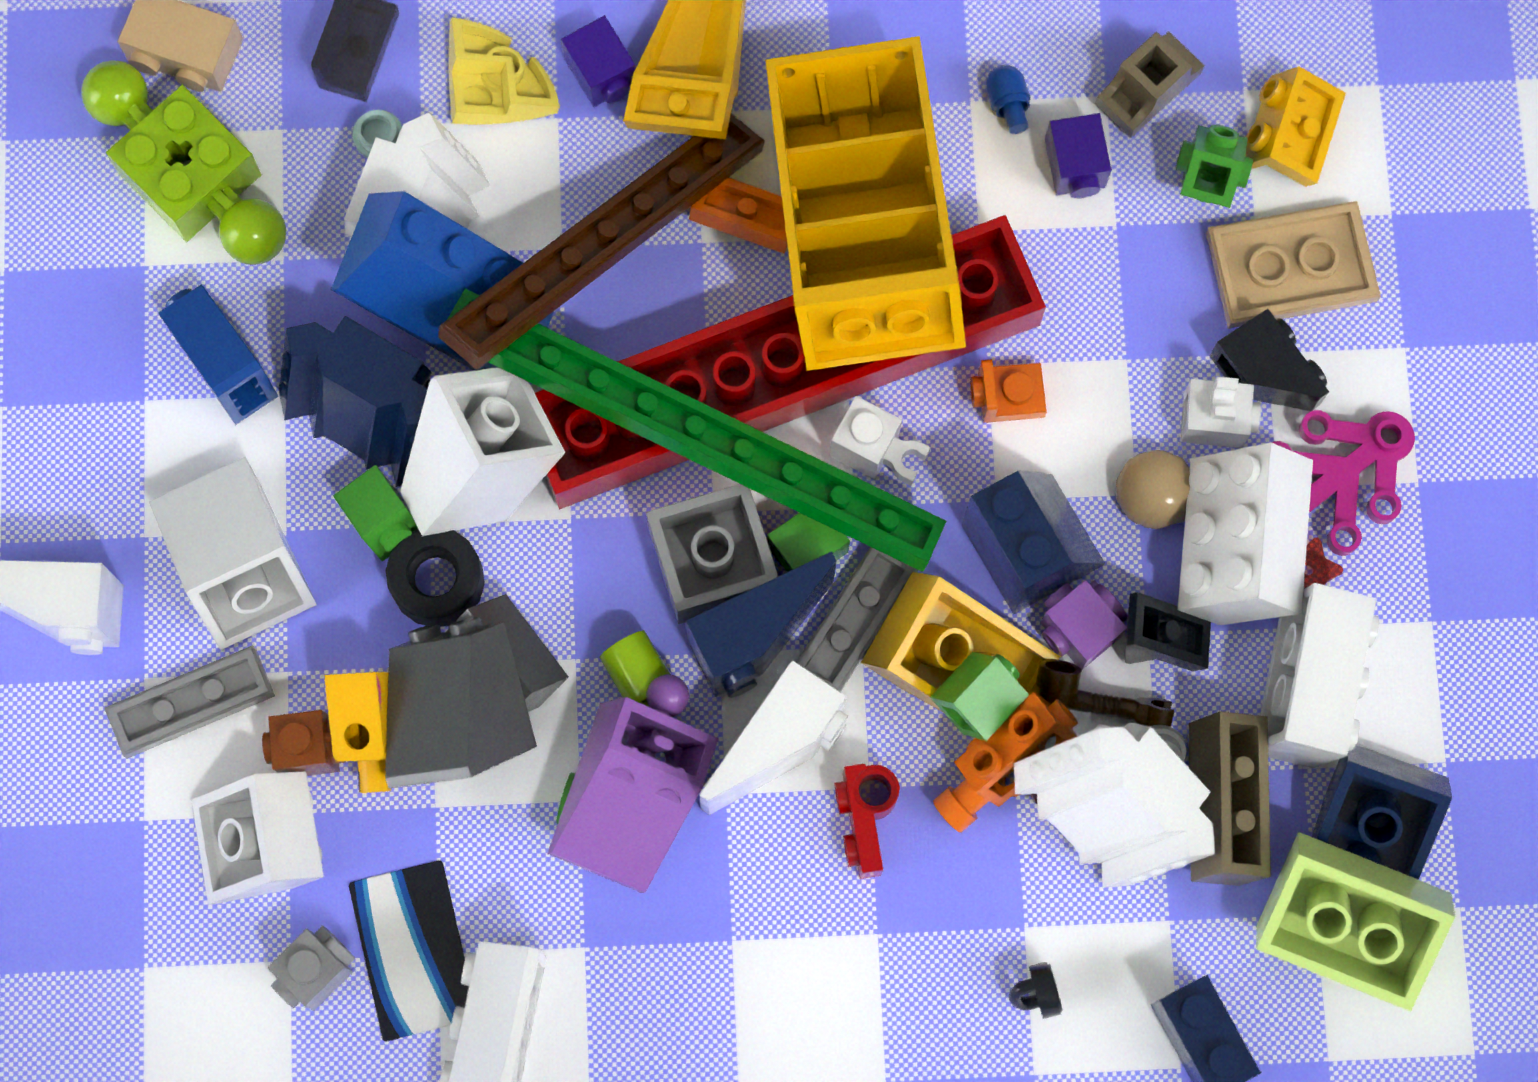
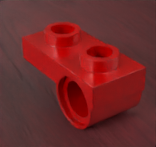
[834,763,900,879]

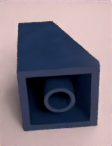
[961,470,1105,615]

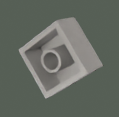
[646,484,778,625]

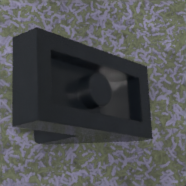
[1125,592,1211,671]

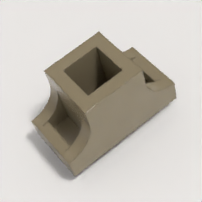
[1095,31,1205,138]

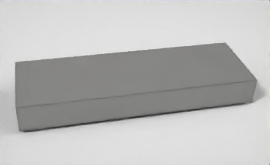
[796,547,918,693]
[104,645,275,759]

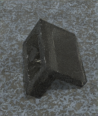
[311,0,400,103]

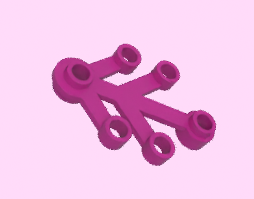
[1272,410,1415,556]

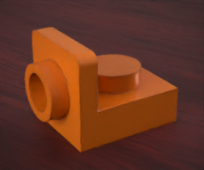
[970,359,1047,423]

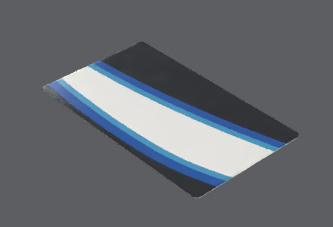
[349,860,469,1042]

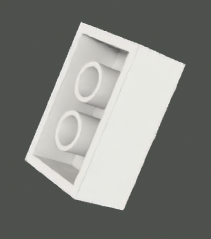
[1177,442,1313,625]
[1260,583,1379,768]

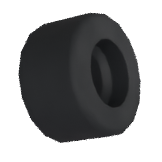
[385,529,485,627]

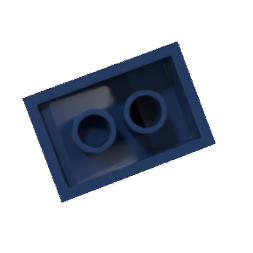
[686,551,837,698]
[1312,745,1452,880]

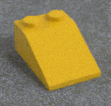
[861,572,1060,711]

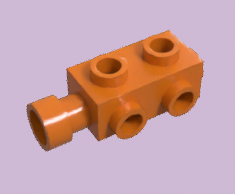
[933,692,1078,833]

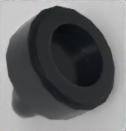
[1009,961,1063,1019]

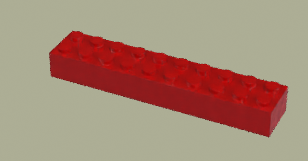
[535,214,1046,510]

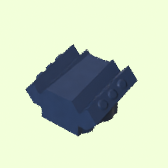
[279,316,432,487]

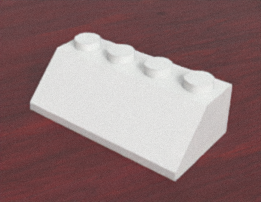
[439,941,547,1082]

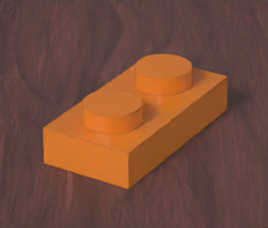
[689,177,788,254]

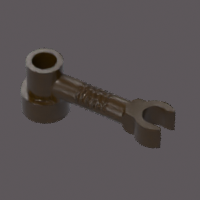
[1036,659,1175,727]

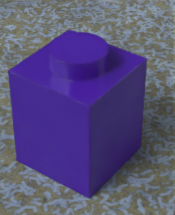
[561,15,636,107]
[1045,113,1112,198]

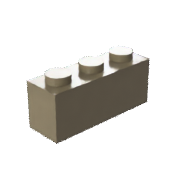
[1189,711,1271,886]

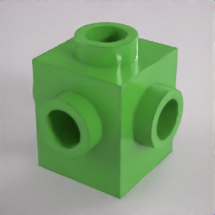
[1175,125,1253,208]

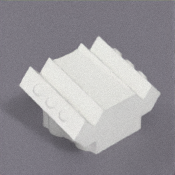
[344,112,491,237]
[1014,723,1215,888]

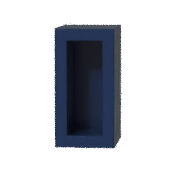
[1150,975,1261,1082]

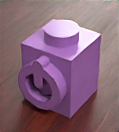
[1040,580,1128,670]

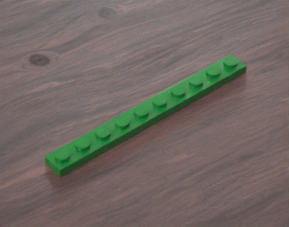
[447,288,947,572]

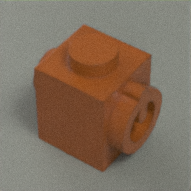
[262,710,347,776]

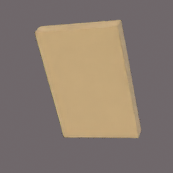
[1206,201,1381,329]

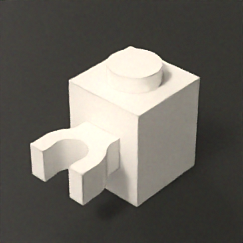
[1180,377,1261,448]
[829,396,931,486]

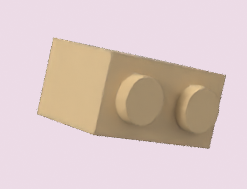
[117,0,244,93]

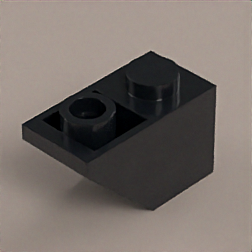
[1209,309,1329,411]

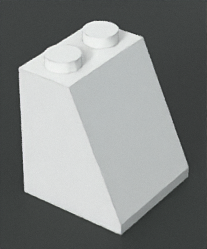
[400,367,565,536]
[148,456,317,650]

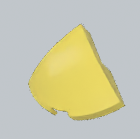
[448,17,560,125]

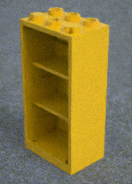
[765,36,966,371]

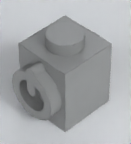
[267,925,356,1011]

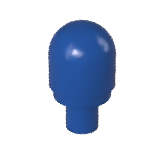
[985,65,1030,134]

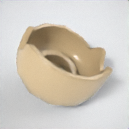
[1116,450,1190,529]

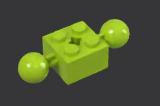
[81,60,286,265]

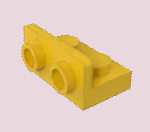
[1245,66,1346,187]

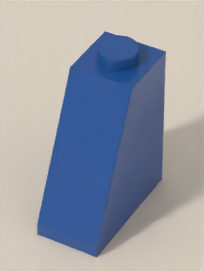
[158,284,279,425]

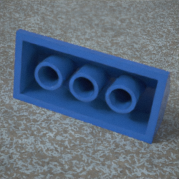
[331,191,554,370]

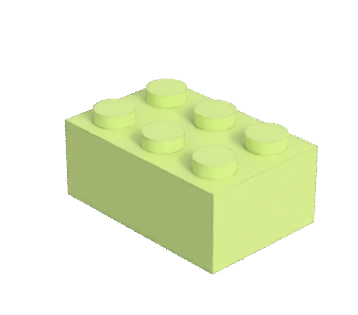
[1256,832,1455,1011]

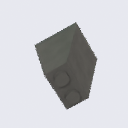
[385,617,537,789]

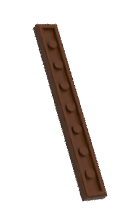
[438,113,765,370]

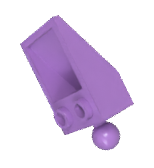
[547,674,719,893]

